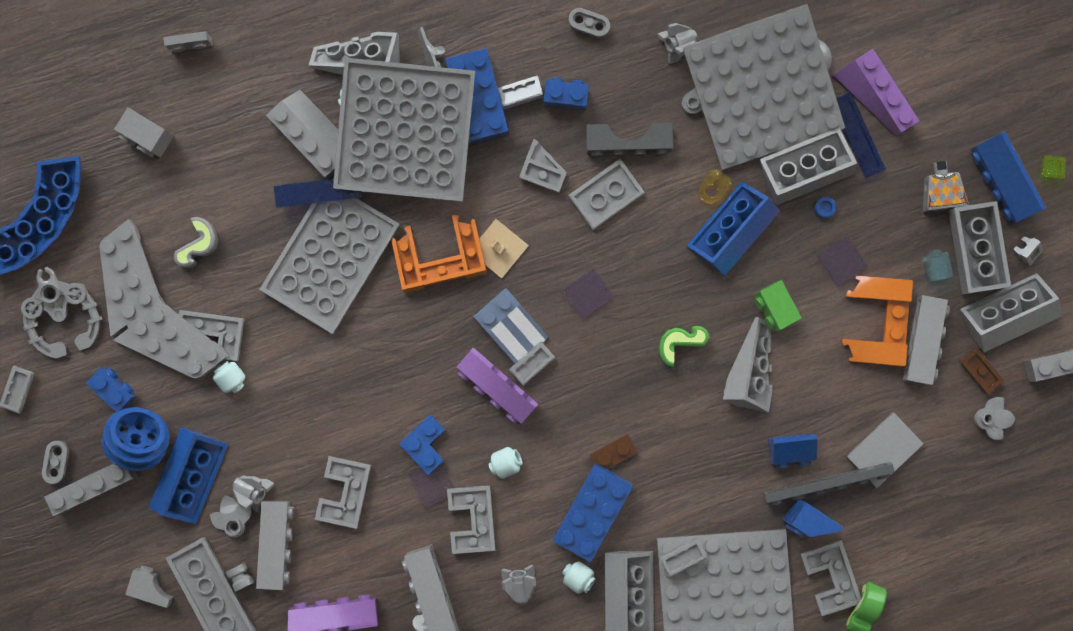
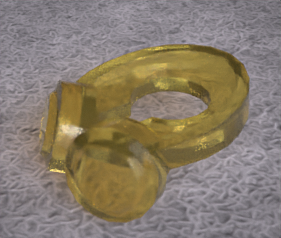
[699,169,731,204]

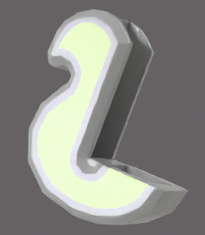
[174,217,219,268]

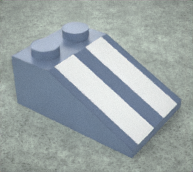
[473,288,548,363]

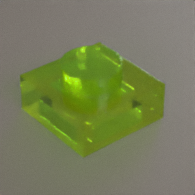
[1041,155,1066,179]

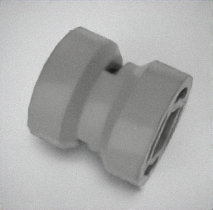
[226,563,255,592]

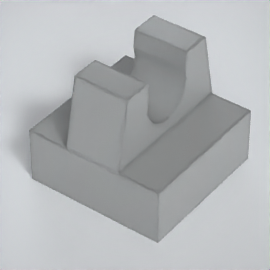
[1013,236,1043,266]

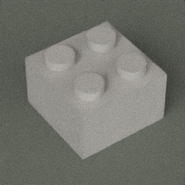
[114,107,174,158]

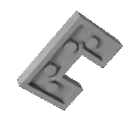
[179,310,245,361]
[315,456,371,529]
[447,485,495,554]
[800,540,861,616]

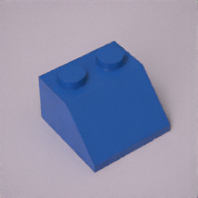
[767,434,818,468]

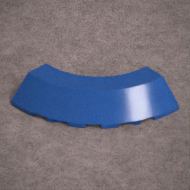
[0,156,81,275]

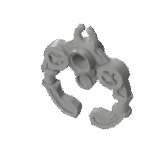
[21,267,103,358]

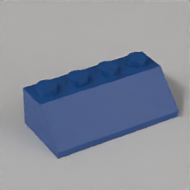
[971,131,1046,224]
[687,182,780,276]
[149,427,228,524]

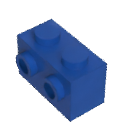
[544,78,589,110]
[86,367,138,412]

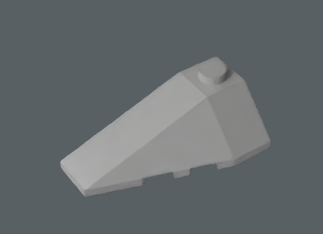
[309,32,400,75]
[723,317,772,412]

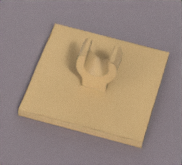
[479,219,529,278]

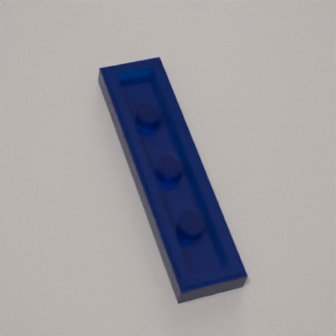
[836,92,886,179]
[274,179,362,208]

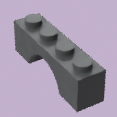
[586,123,673,157]

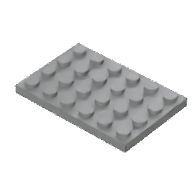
[259,180,400,334]

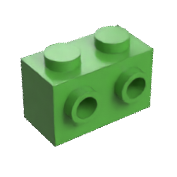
[753,280,802,332]

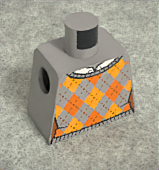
[923,161,969,212]

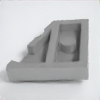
[519,139,567,193]

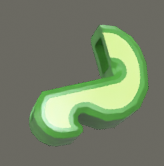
[658,326,709,367]
[846,581,887,631]

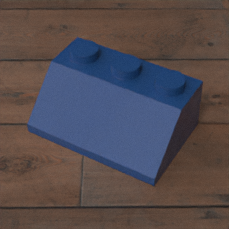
[782,499,844,537]

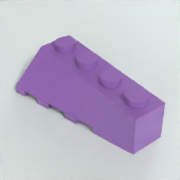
[833,49,919,136]
[457,348,538,424]
[288,594,380,631]

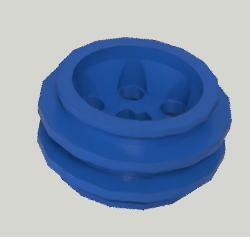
[101,407,170,471]

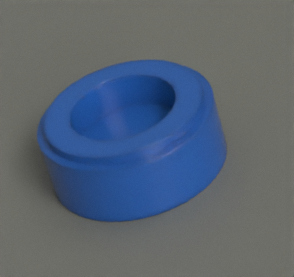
[814,196,836,219]

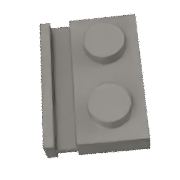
[163,31,213,52]

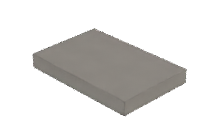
[568,159,645,230]
[846,412,923,488]

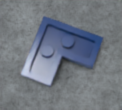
[399,414,446,475]

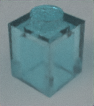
[922,249,954,282]

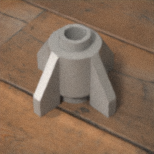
[658,23,698,64]
[232,475,274,513]
[501,565,536,604]

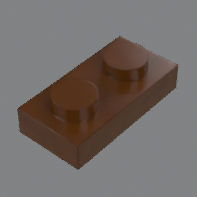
[959,348,1005,395]
[590,434,637,469]

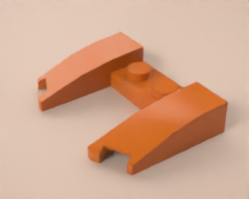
[391,215,487,293]
[841,276,913,366]

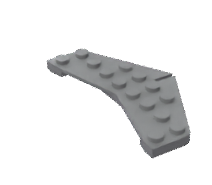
[99,219,229,378]

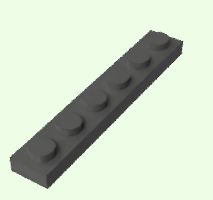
[763,462,895,505]

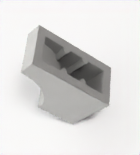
[125,566,174,608]

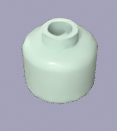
[213,361,245,393]
[489,447,522,479]
[562,561,596,594]

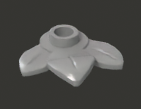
[974,397,1015,440]
[210,496,251,538]

